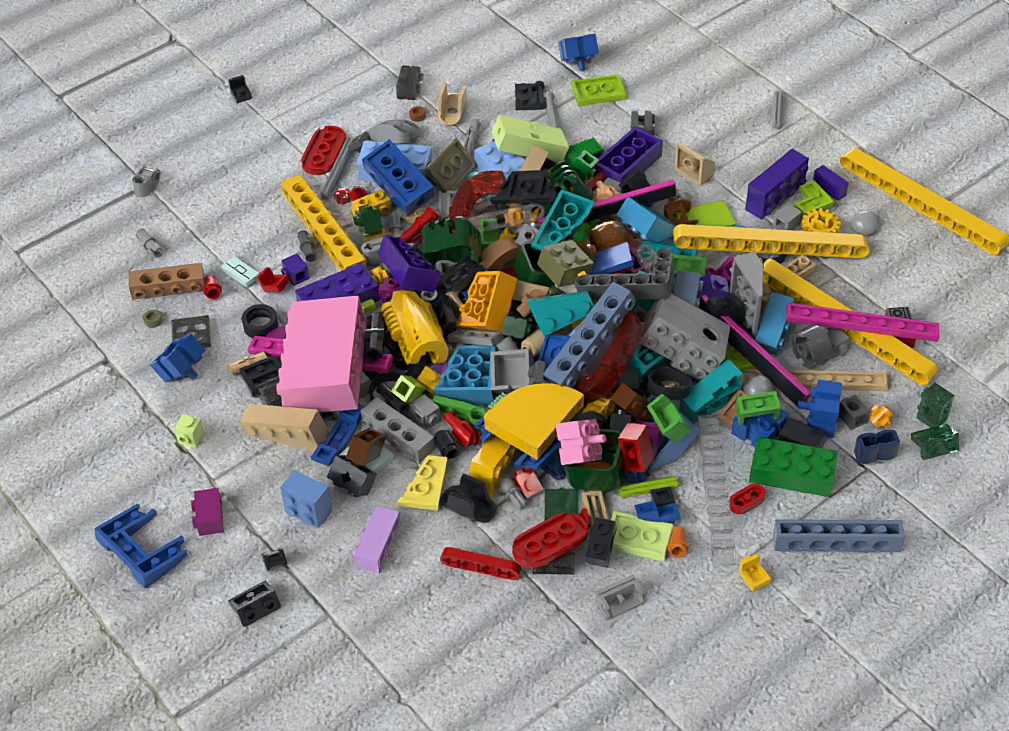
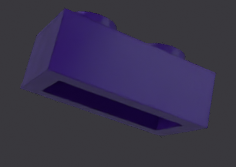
[813,165,849,201]

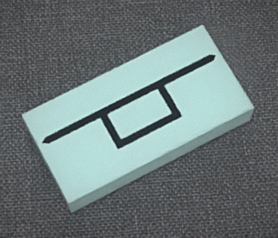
[221,256,259,288]

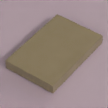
[424,138,477,193]

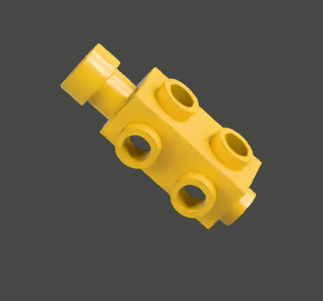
[351,189,394,217]

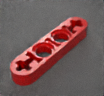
[440,547,521,580]

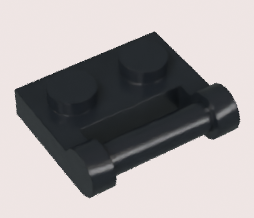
[515,81,545,110]
[239,355,282,397]

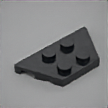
[490,170,557,204]

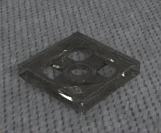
[171,315,211,348]

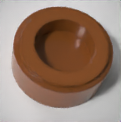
[409,106,426,122]

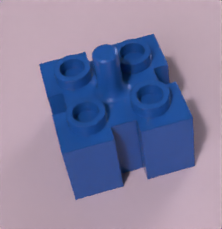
[558,33,599,71]
[150,333,206,382]
[797,379,842,438]
[731,409,789,447]

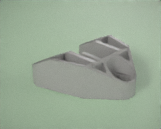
[367,119,420,143]

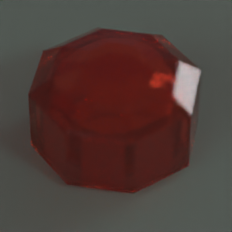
[334,187,351,204]

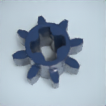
[625,467,651,484]

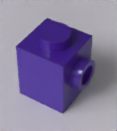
[281,253,310,286]

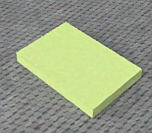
[611,511,674,562]

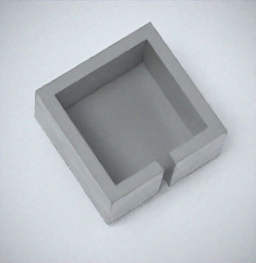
[490,349,534,395]

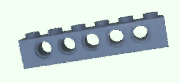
[543,282,636,388]
[773,519,905,552]

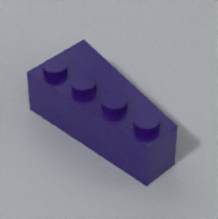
[378,235,441,293]

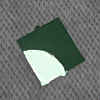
[545,487,578,520]

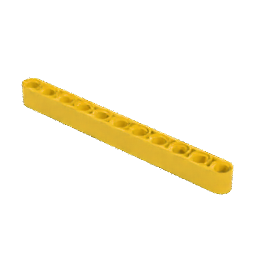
[839,148,1009,255]
[673,224,870,258]
[763,259,938,385]

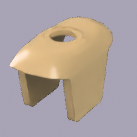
[437,83,468,125]

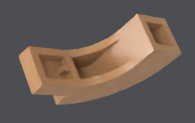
[478,237,521,271]

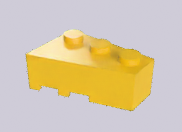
[469,436,518,499]

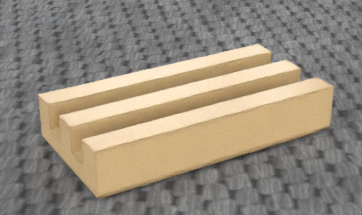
[582,491,609,530]

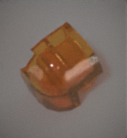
[586,219,631,251]

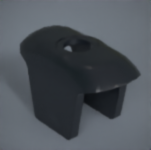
[440,473,497,523]

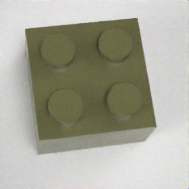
[537,240,594,288]

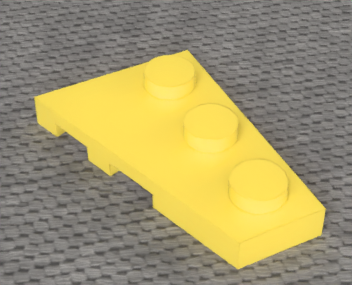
[398,455,448,511]

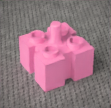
[556,419,606,465]

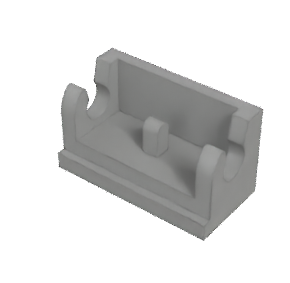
[595,575,644,620]

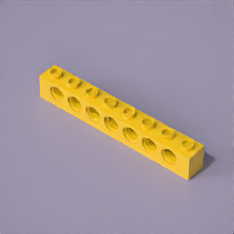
[281,174,367,271]

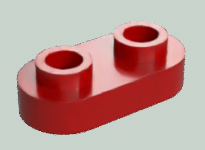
[729,484,766,514]

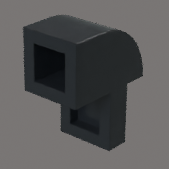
[706,292,746,326]

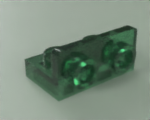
[911,424,959,460]

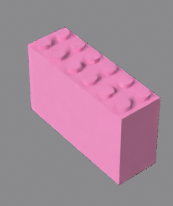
[276,296,367,412]

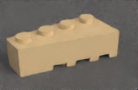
[239,404,329,451]

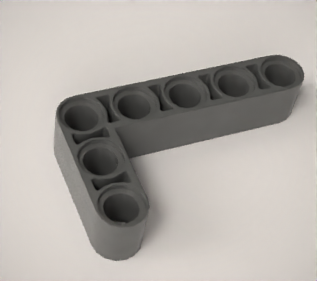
[575,248,675,301]

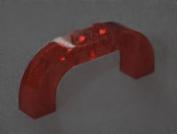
[448,170,507,252]
[572,306,642,404]

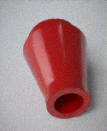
[204,274,222,300]

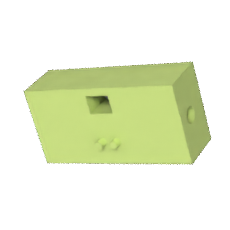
[492,115,569,163]

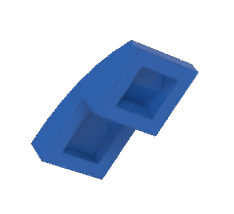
[634,500,681,522]

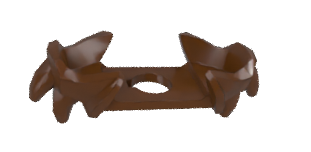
[663,197,698,226]

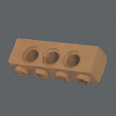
[129,263,205,300]

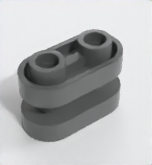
[631,109,655,135]

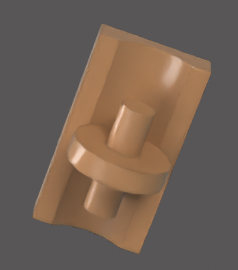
[517,289,545,318]

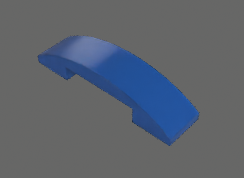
[311,404,365,466]

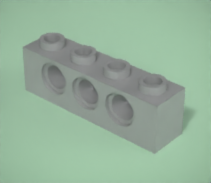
[360,397,435,463]

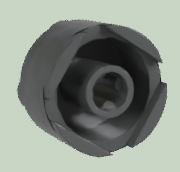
[790,324,836,368]

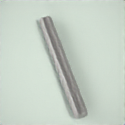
[320,137,354,199]

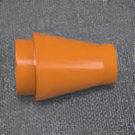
[668,526,689,558]

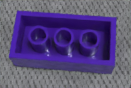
[593,126,663,183]
[745,149,809,220]
[295,263,380,303]

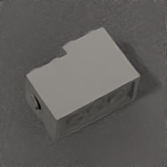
[638,294,730,381]

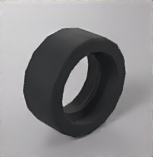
[241,304,278,338]

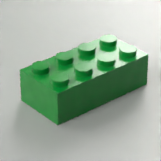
[749,437,838,498]

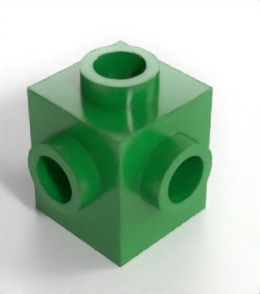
[570,150,599,180]

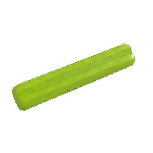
[619,476,678,498]

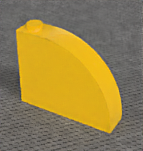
[484,383,584,460]

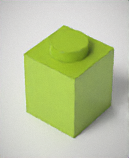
[391,375,426,403]

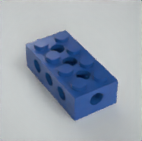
[362,139,435,217]

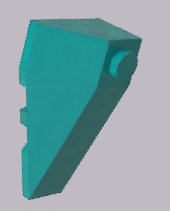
[531,189,595,251]

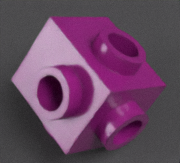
[378,277,407,303]

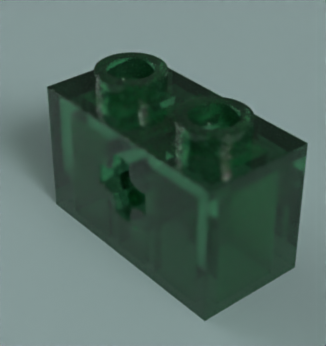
[916,383,955,431]

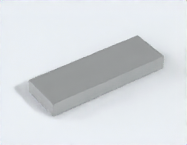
[447,329,504,346]

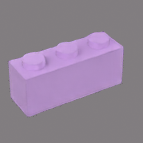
[352,506,401,573]

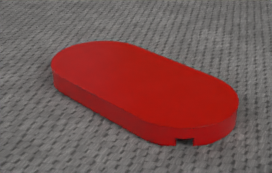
[301,125,347,175]
[512,513,588,568]

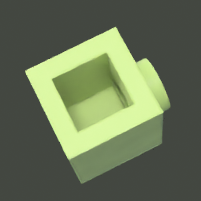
[174,414,204,448]

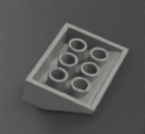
[730,251,764,340]

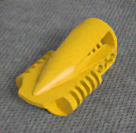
[381,290,449,364]

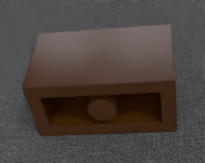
[610,383,653,422]
[346,427,386,466]

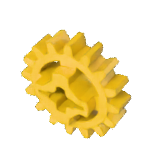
[801,208,841,233]

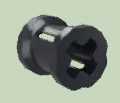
[261,547,287,572]

